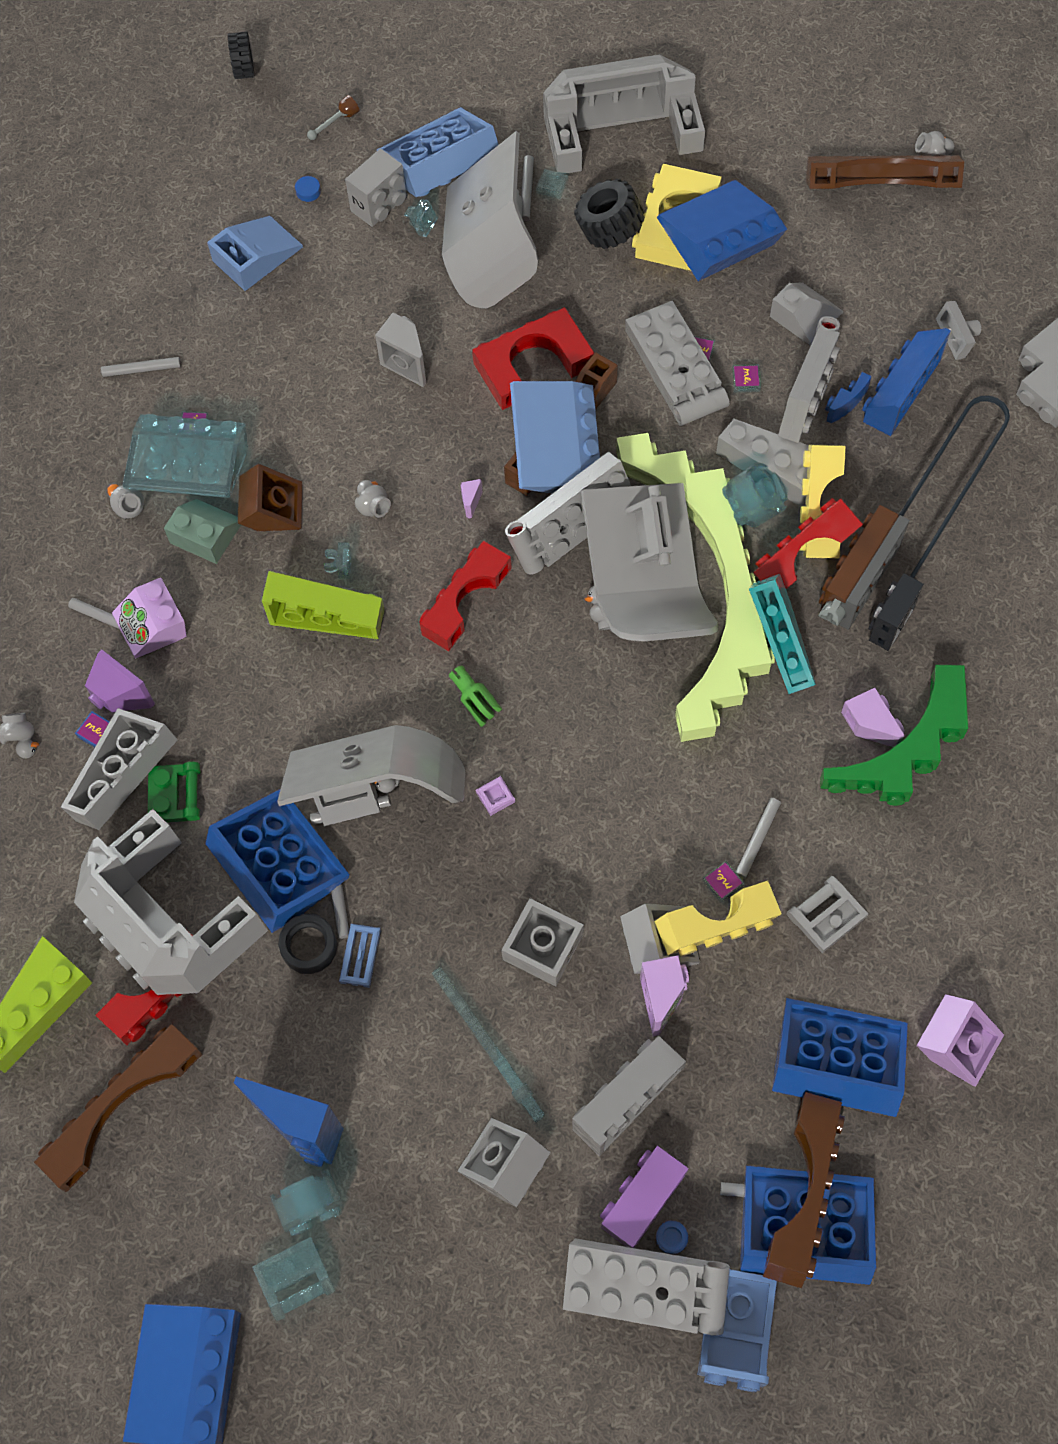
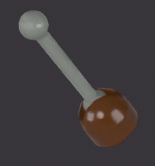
[307,95,360,140]

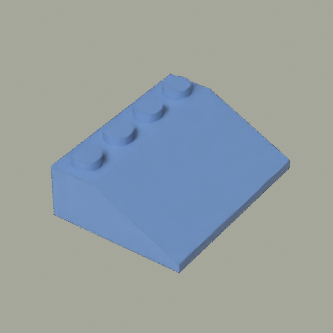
[377,107,499,197]
[510,381,600,494]

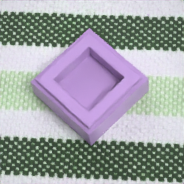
[476,776,515,816]

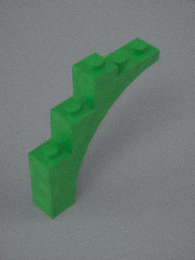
[820,665,968,806]

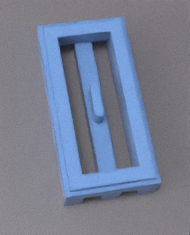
[339,924,381,988]

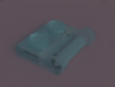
[252,1237,336,1321]

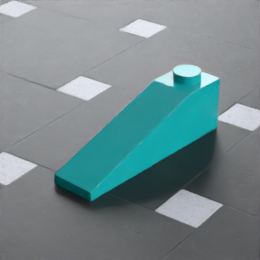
[749,574,816,694]

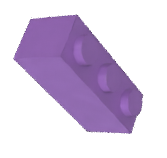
[600,1146,689,1248]

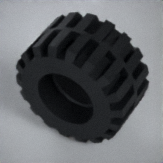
[574,178,645,249]

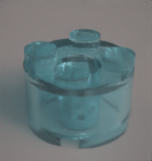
[722,463,788,527]
[270,1169,344,1236]

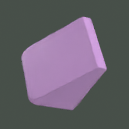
[461,479,482,518]

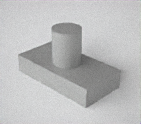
[936,301,981,360]

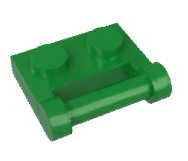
[148,762,200,823]

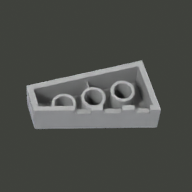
[716,419,809,507]
[61,708,178,830]
[572,1036,686,1157]

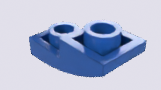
[825,372,872,423]

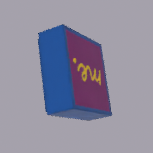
[75,711,110,748]

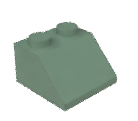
[164,499,241,564]

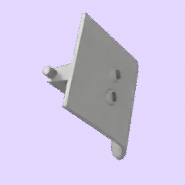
[442,131,538,309]
[581,483,718,641]
[277,725,465,826]

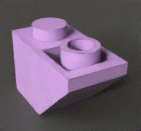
[841,688,904,747]

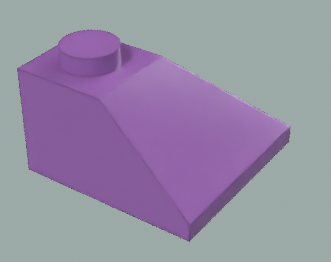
[85,650,155,712]

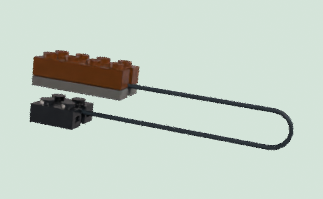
[818,395,1010,651]

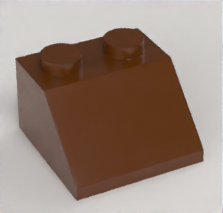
[238,464,302,531]

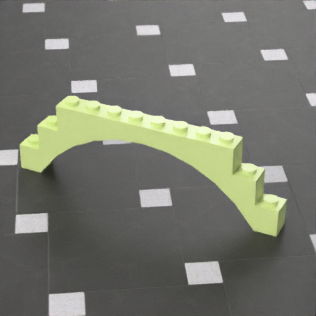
[616,433,775,742]

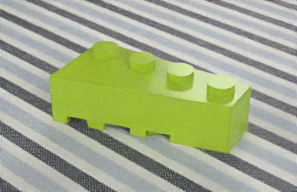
[262,571,385,639]
[0,936,92,1073]

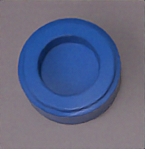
[295,176,321,202]
[656,1221,688,1255]

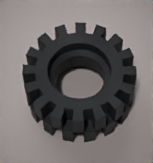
[227,31,255,80]

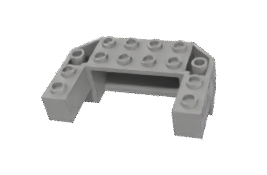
[543,55,705,175]
[74,809,268,995]

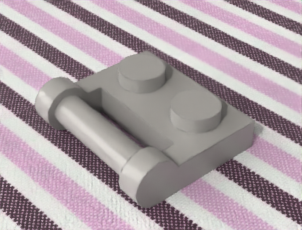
[787,876,868,953]

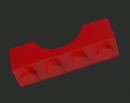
[754,498,863,589]
[419,541,512,651]
[95,932,193,1045]

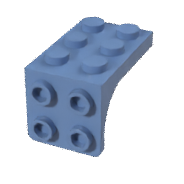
[697,1270,777,1392]

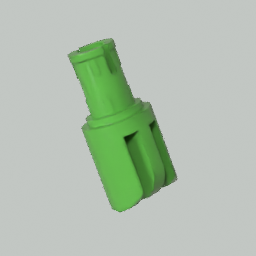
[449,666,503,727]

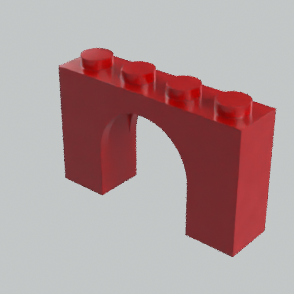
[472,307,595,410]

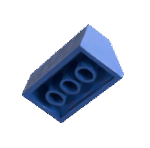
[862,328,951,436]

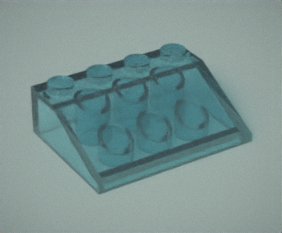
[123,414,248,498]

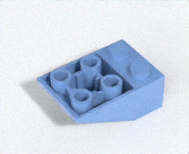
[207,216,303,291]

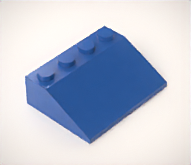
[657,180,787,281]
[206,789,350,933]
[772,998,908,1117]
[234,1077,344,1167]
[740,1166,876,1285]
[123,1304,241,1444]

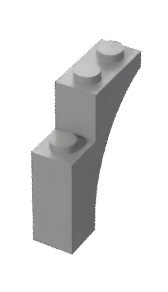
[1016,318,1058,428]

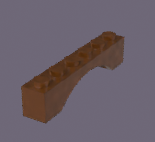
[806,155,964,189]
[504,352,618,496]
[34,1024,202,1192]
[763,1092,845,1289]

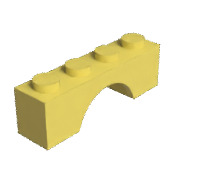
[799,445,845,558]
[654,881,782,957]

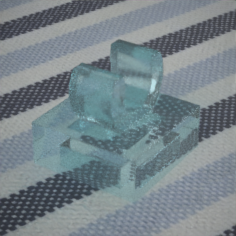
[404,199,438,237]
[324,542,352,579]

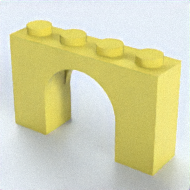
[632,164,721,271]

